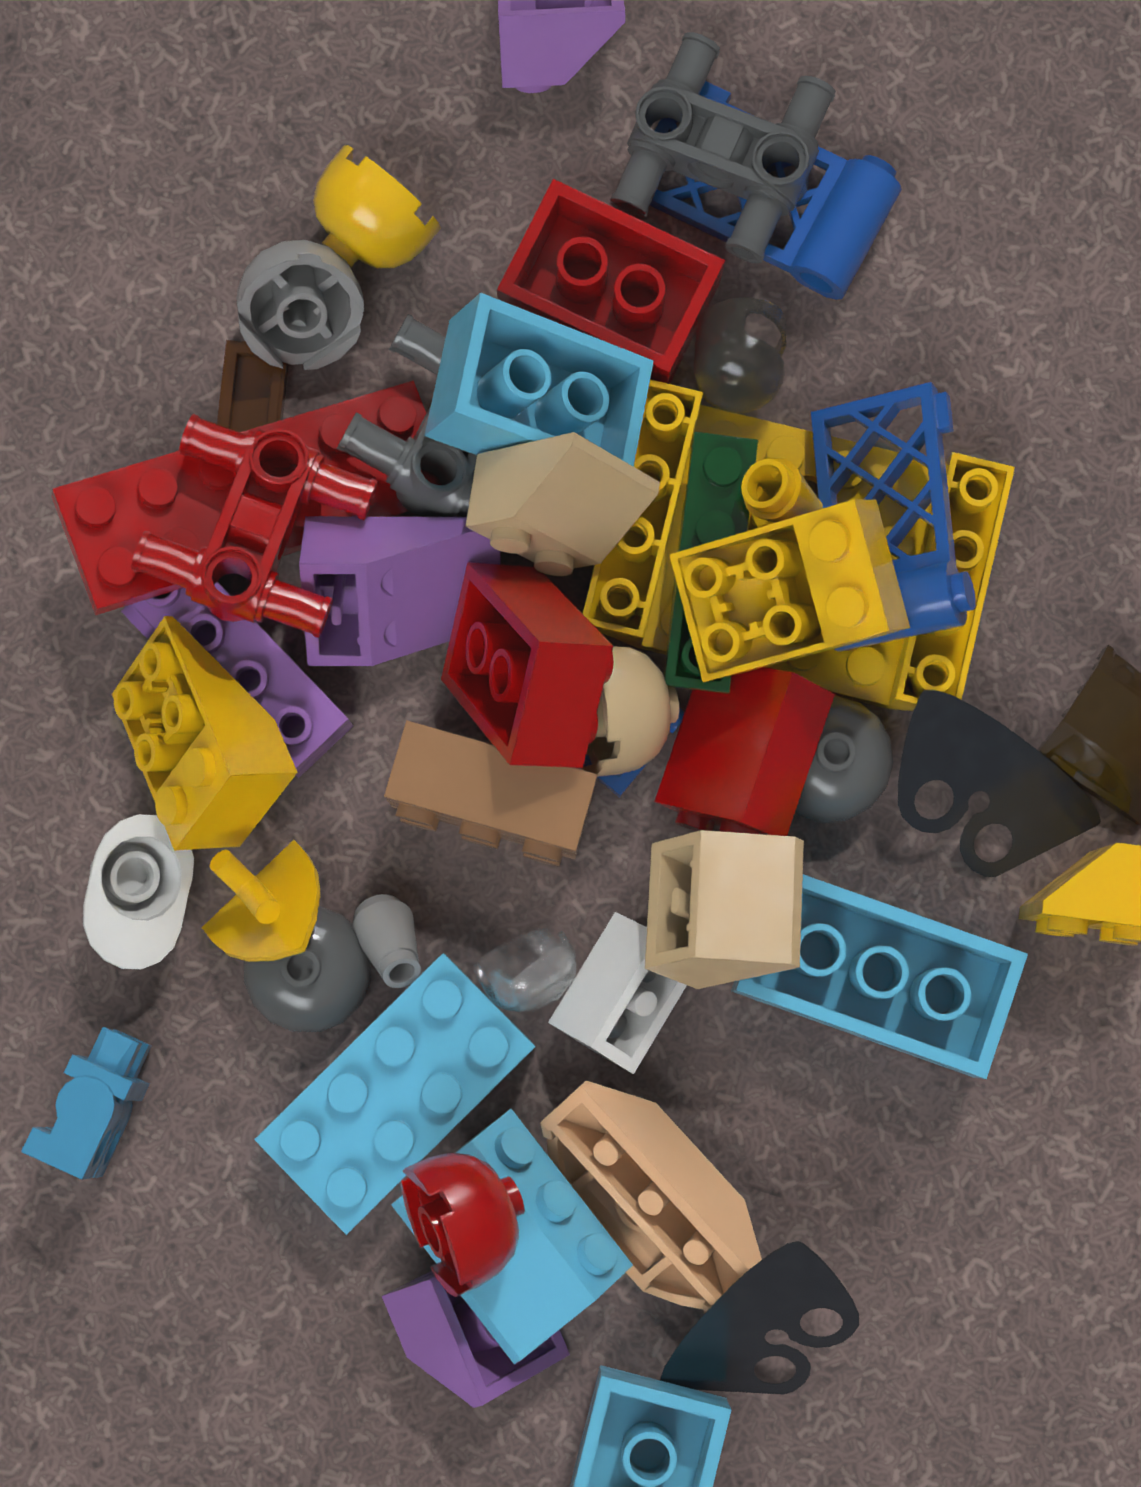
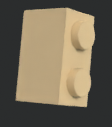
[465,432,660,576]

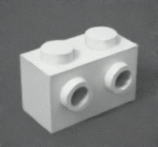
[548,912,687,1074]

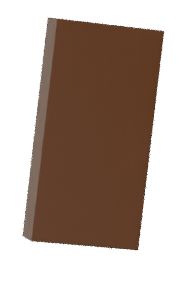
[217,340,289,432]

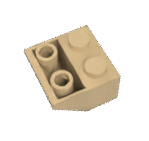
[645,830,804,989]

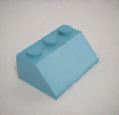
[391,1109,633,1364]

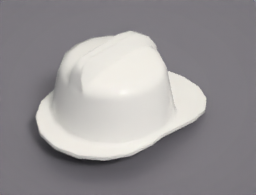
[83,814,194,970]

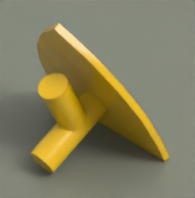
[201,840,321,962]

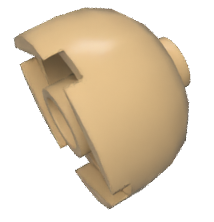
[583,646,679,777]

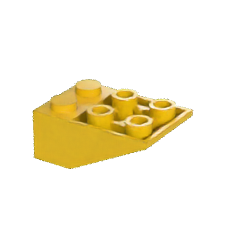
[669,499,910,682]
[112,616,298,851]

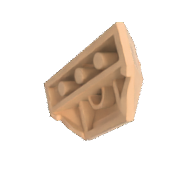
[540,1081,762,1314]

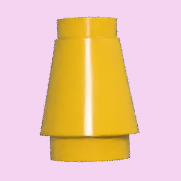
[741,458,823,523]

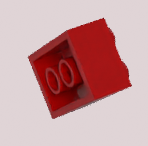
[497,179,725,384]
[441,562,614,768]

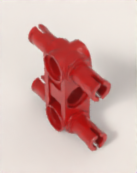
[131,414,378,638]

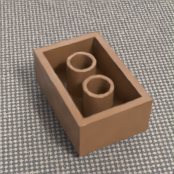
[384,720,598,867]

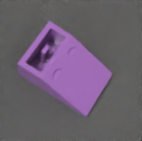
[299,516,501,666]

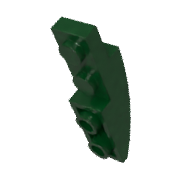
[664,432,758,694]

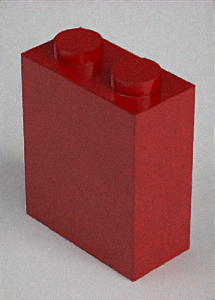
[654,667,835,836]

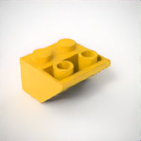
[1019,843,1141,945]

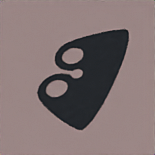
[898,690,1101,877]
[660,1241,859,1395]

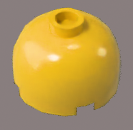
[313,145,441,268]

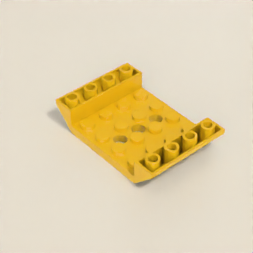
[583,379,1015,711]

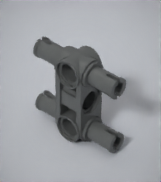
[610,32,836,264]
[337,314,477,517]

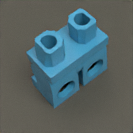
[21,1027,152,1180]

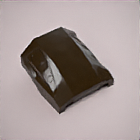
[1037,645,1141,825]

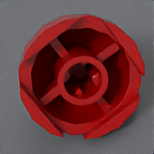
[401,1153,525,1297]

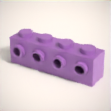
[121,582,353,778]

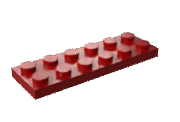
[51,380,442,616]

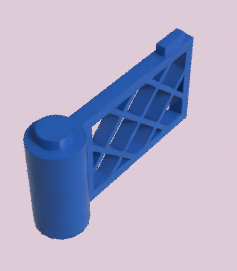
[650,81,902,300]
[811,382,976,652]

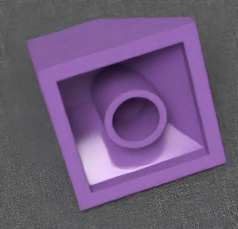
[498,0,625,93]
[382,1271,570,1408]

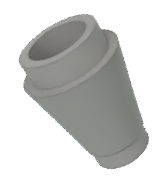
[351,894,421,988]

